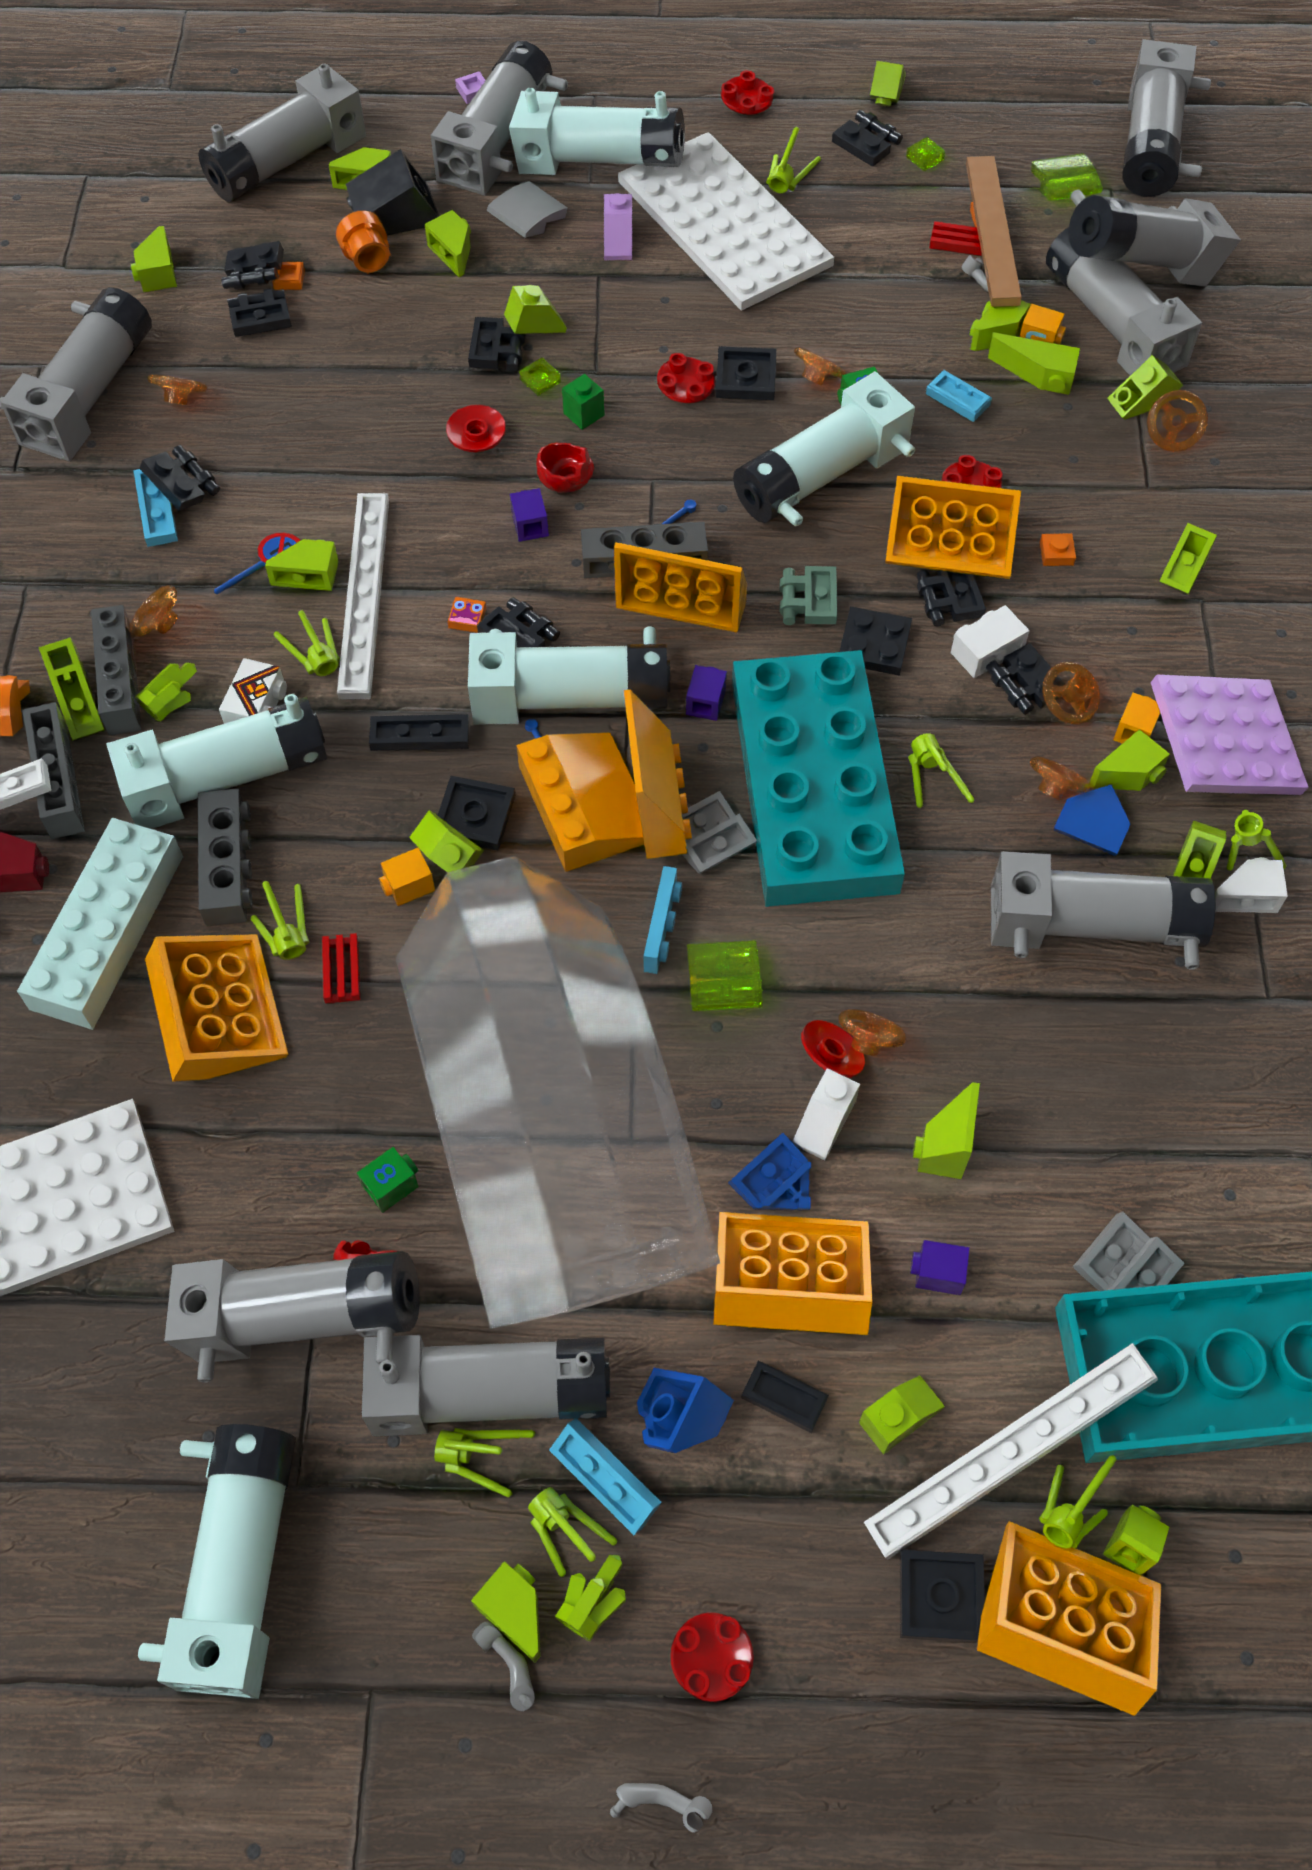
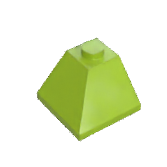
[913,1082,980,1179]

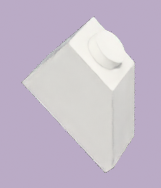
[1215,857,1288,913]
[792,1068,860,1161]

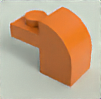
[0,675,30,736]

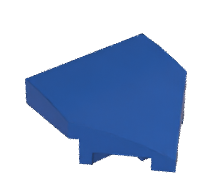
[1053,785,1131,856]
[728,1133,811,1210]

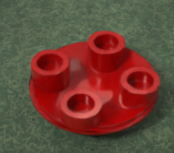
[721,70,774,115]
[657,353,715,403]
[942,455,1003,488]
[670,1612,754,1702]

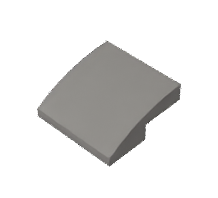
[487,181,567,238]
[682,791,757,874]
[1073,1212,1184,1291]

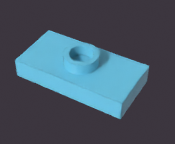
[926,370,992,422]

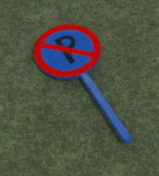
[214,532,300,594]

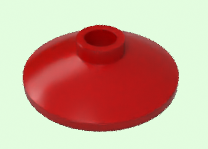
[446,405,506,452]
[801,1020,865,1078]

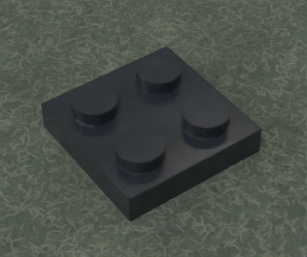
[716,346,777,400]
[839,606,912,676]
[437,776,516,851]
[900,1550,985,1643]

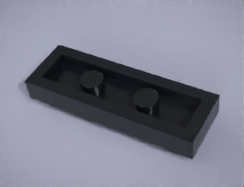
[369,714,470,751]

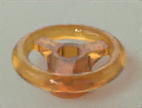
[794,347,847,386]
[147,374,207,405]
[1147,390,1208,452]
[130,585,178,637]
[1043,661,1100,724]
[1030,756,1091,800]
[838,1009,907,1056]

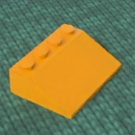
[885,476,1021,579]
[614,542,747,633]
[624,689,692,859]
[516,733,644,872]
[145,934,288,1082]
[713,1212,872,1335]
[977,1521,1161,1716]

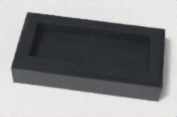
[741,1360,829,1433]

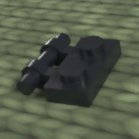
[832,110,903,167]
[221,241,284,290]
[227,288,292,337]
[468,317,526,372]
[139,445,220,511]
[916,570,986,627]
[477,597,560,648]
[986,643,1069,715]

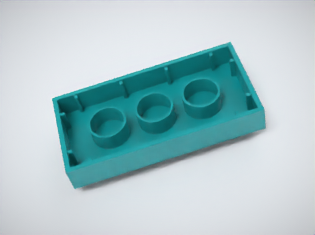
[732,650,905,907]
[1055,1271,1312,1463]

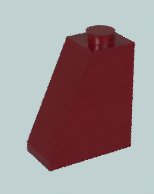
[0,832,49,893]

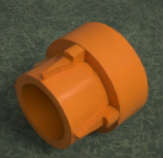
[336,211,391,274]

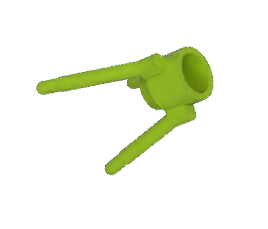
[766,127,821,194]
[274,610,340,676]
[908,733,974,808]
[1227,810,1287,871]
[251,881,310,960]
[434,1428,535,1497]
[1039,1455,1117,1548]
[528,1487,618,1577]

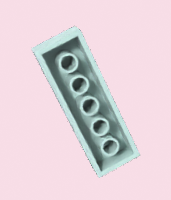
[17,818,183,1030]

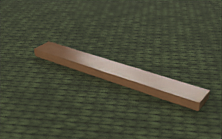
[966,156,1022,307]

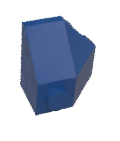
[637,1368,734,1453]

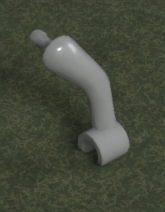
[962,255,1024,294]
[472,1622,535,1711]
[610,1783,712,1832]

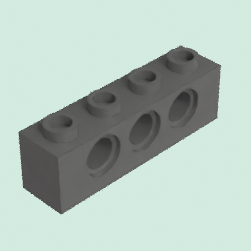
[581,522,708,578]
[91,605,141,736]
[23,702,85,839]
[198,789,253,926]

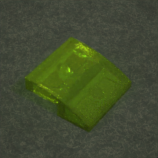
[1031,153,1103,201]
[687,940,763,1011]

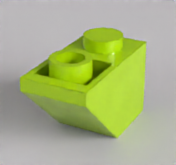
[969,300,1031,351]
[1107,355,1183,420]

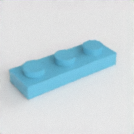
[133,469,178,547]
[643,866,682,974]
[549,1419,662,1535]

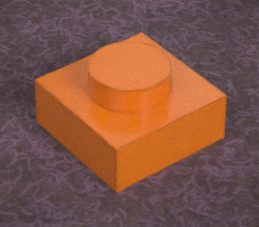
[1040,533,1076,566]

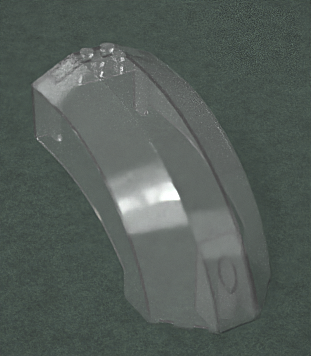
[396,855,720,1329]

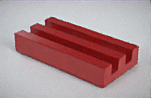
[929,221,982,256]
[322,933,360,1004]

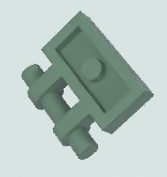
[780,566,837,625]

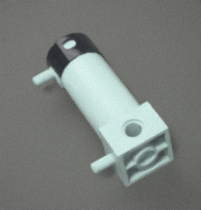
[509,88,685,175]
[733,371,915,526]
[468,626,670,725]
[106,694,327,829]
[138,1424,296,1699]

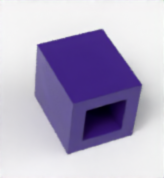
[510,488,549,542]
[686,665,727,721]
[910,1240,970,1295]

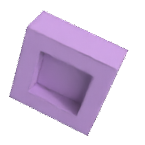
[455,71,486,104]

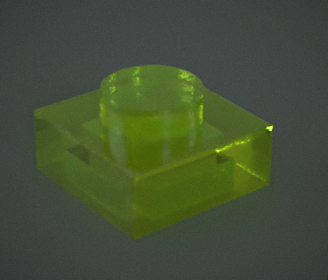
[906,137,945,171]
[519,357,561,396]

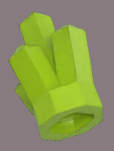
[135,663,197,722]
[555,1555,626,1642]

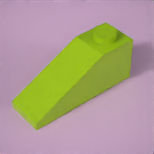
[988,332,1080,395]
[38,638,105,741]

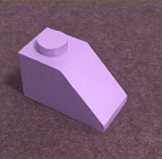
[604,193,632,260]

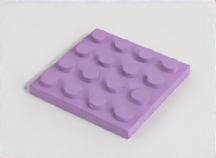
[1151,675,1309,795]

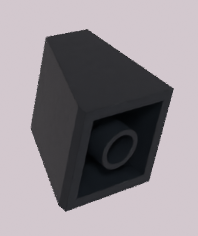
[346,149,439,236]

